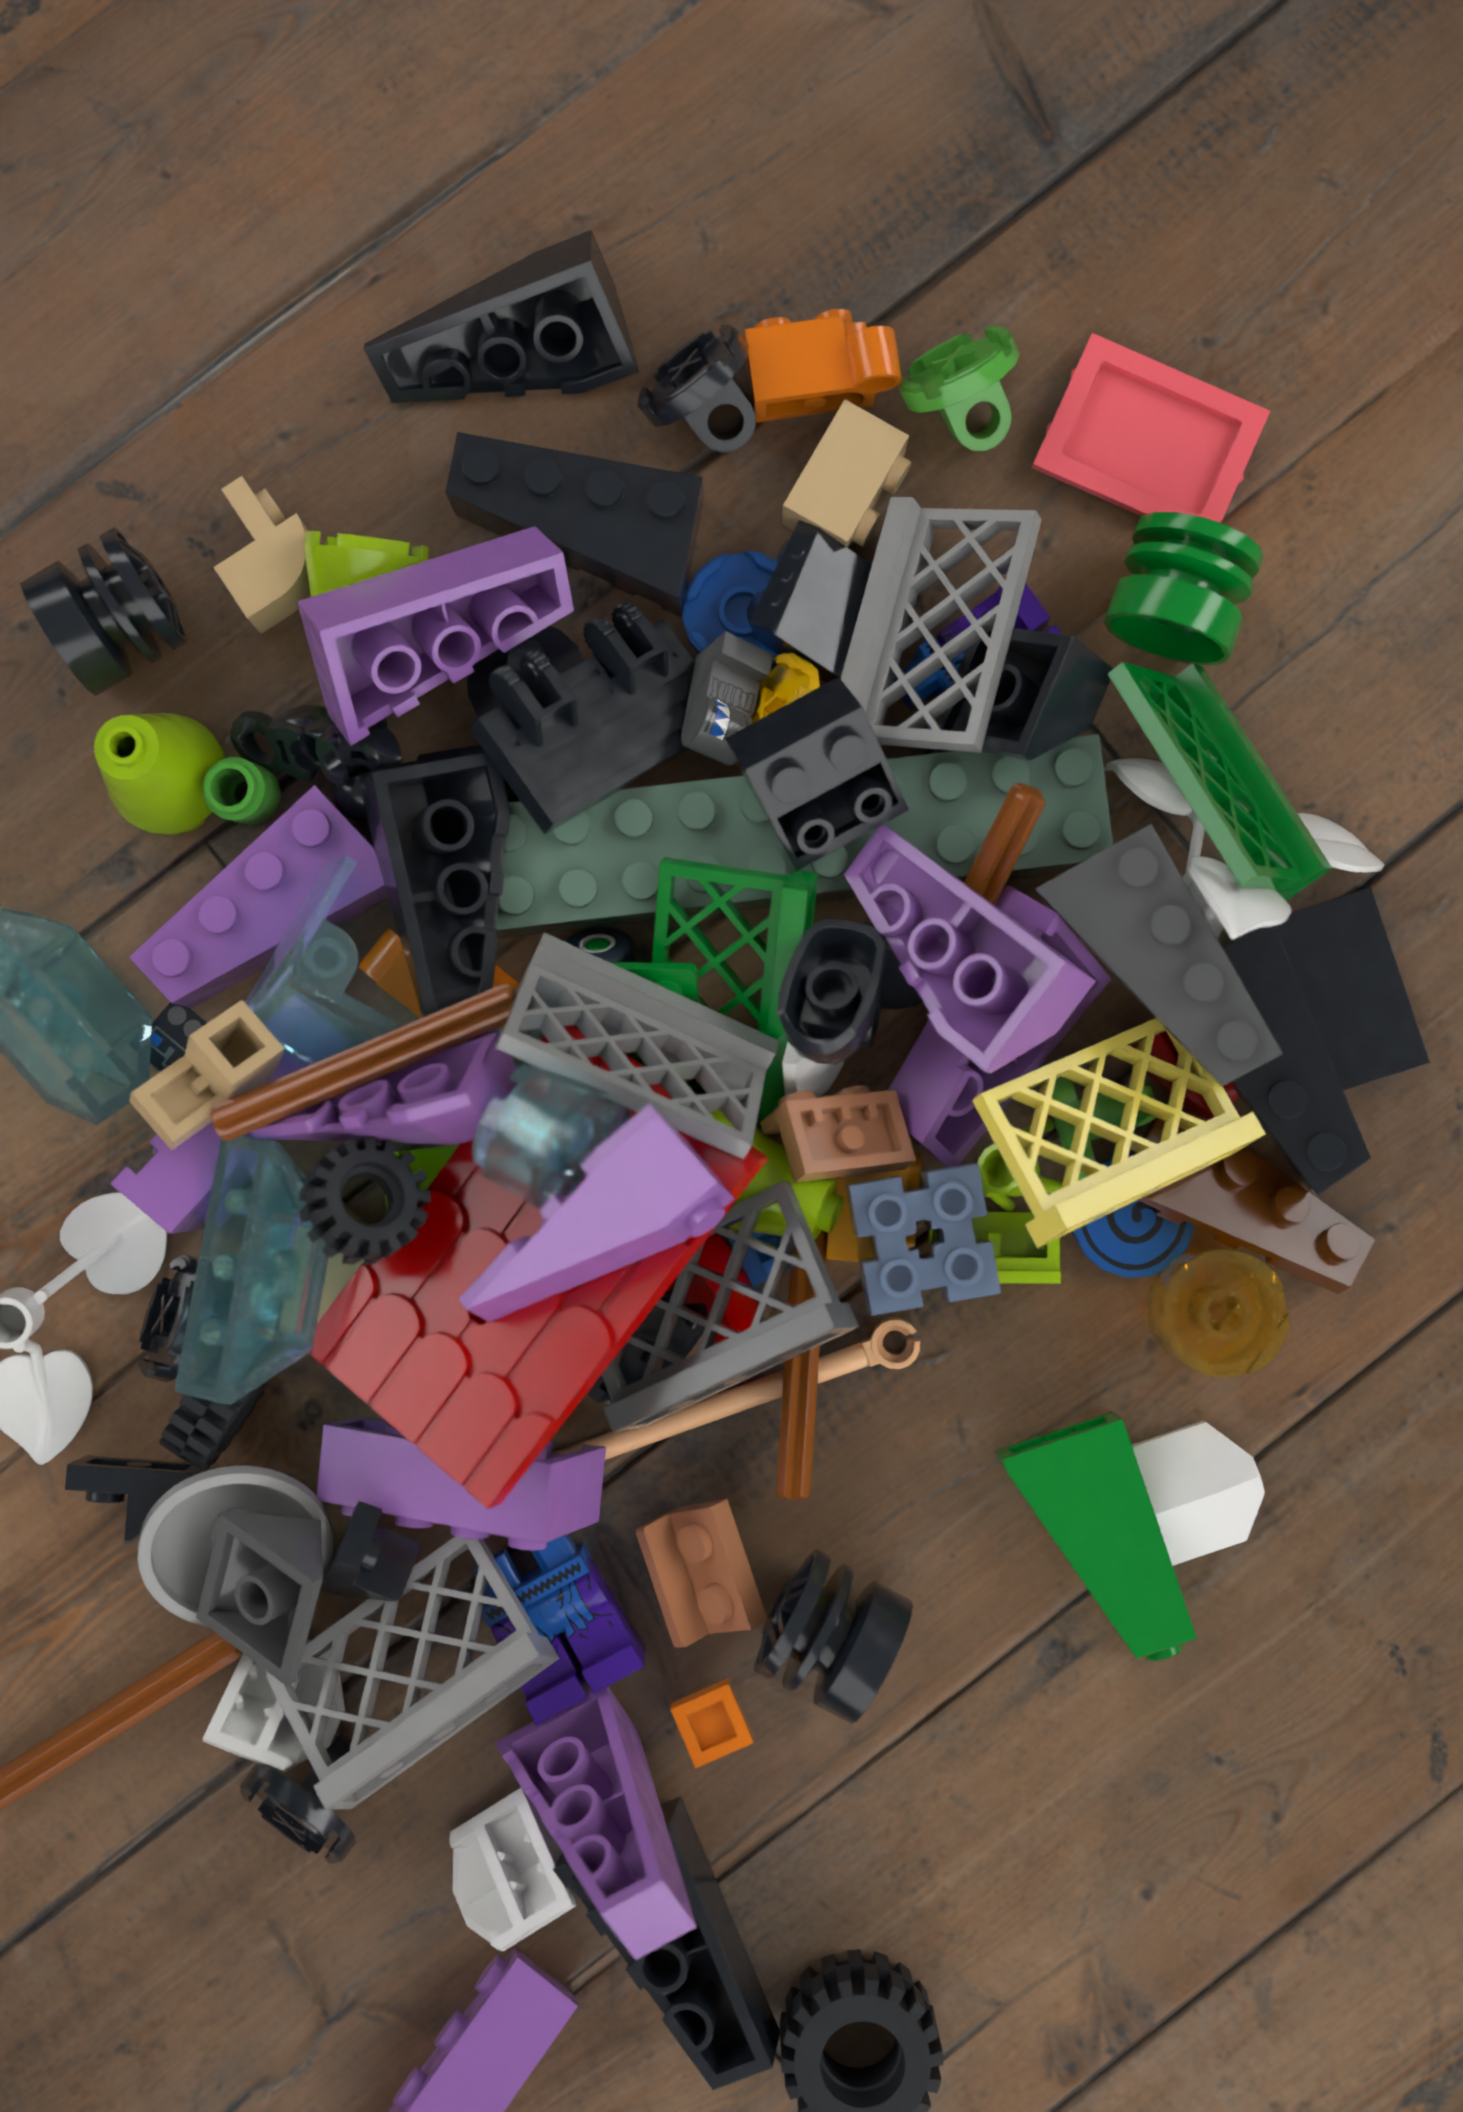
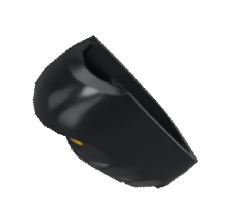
[777,918,885,1064]

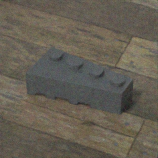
[1036,824,1283,1086]

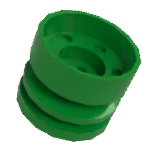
[1103,512,1264,665]

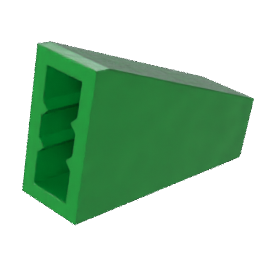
[995,1411,1197,1661]

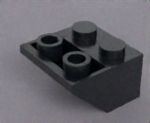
[725,677,909,871]

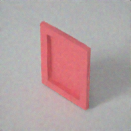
[1032,333,1270,523]

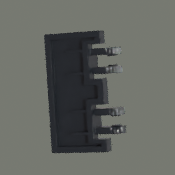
[470,601,695,835]

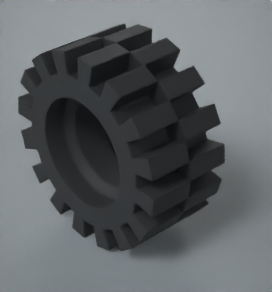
[298,1136,431,1265]
[159,1348,270,1472]

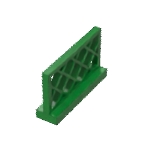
[1108,662,1332,900]
[652,857,819,1128]

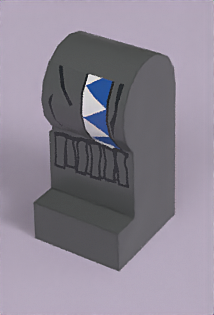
[681,631,774,766]

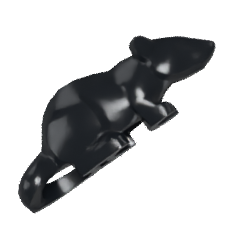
[230,704,403,786]

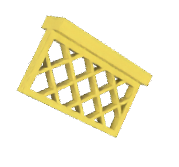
[972,1018,1266,1248]

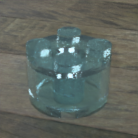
[472,1062,631,1210]

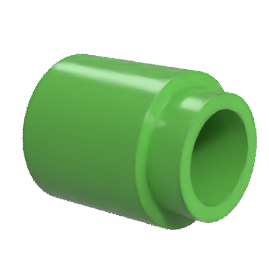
[203,757,281,825]

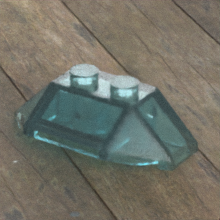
[0,905,152,1125]
[174,1136,329,1404]

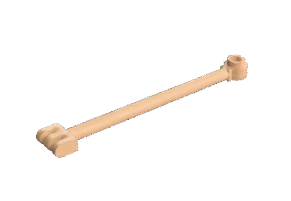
[553,1317,920,1460]

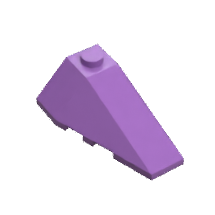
[844,824,1096,1074]
[251,1030,529,1145]
[458,1103,735,1322]

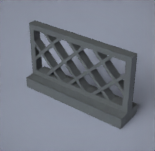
[602,1181,859,1432]

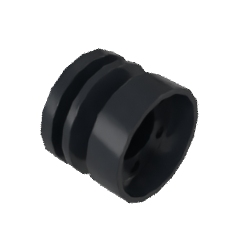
[20,527,188,696]
[754,1549,913,1724]

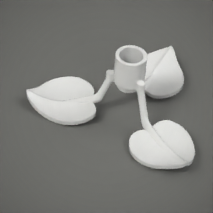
[1104,758,1385,939]
[0,1192,168,1465]

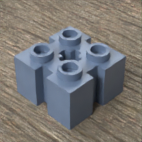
[845,1163,1001,1316]

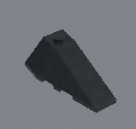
[364,230,638,403]
[359,752,511,1018]

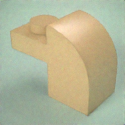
[213,476,310,634]
[129,1000,285,1151]

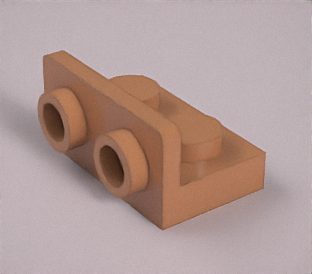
[760,1085,916,1183]
[636,1499,768,1648]

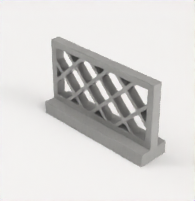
[841,497,1042,753]
[496,933,778,1159]
[264,1536,559,1810]

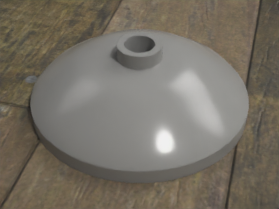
[138,1466,334,1627]

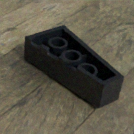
[445,432,704,617]
[1222,926,1371,1195]
[553,1796,780,2090]

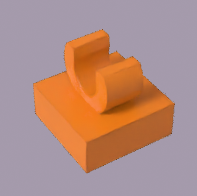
[670,1678,754,1769]

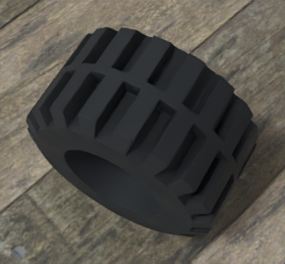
[780,1949,943,2112]

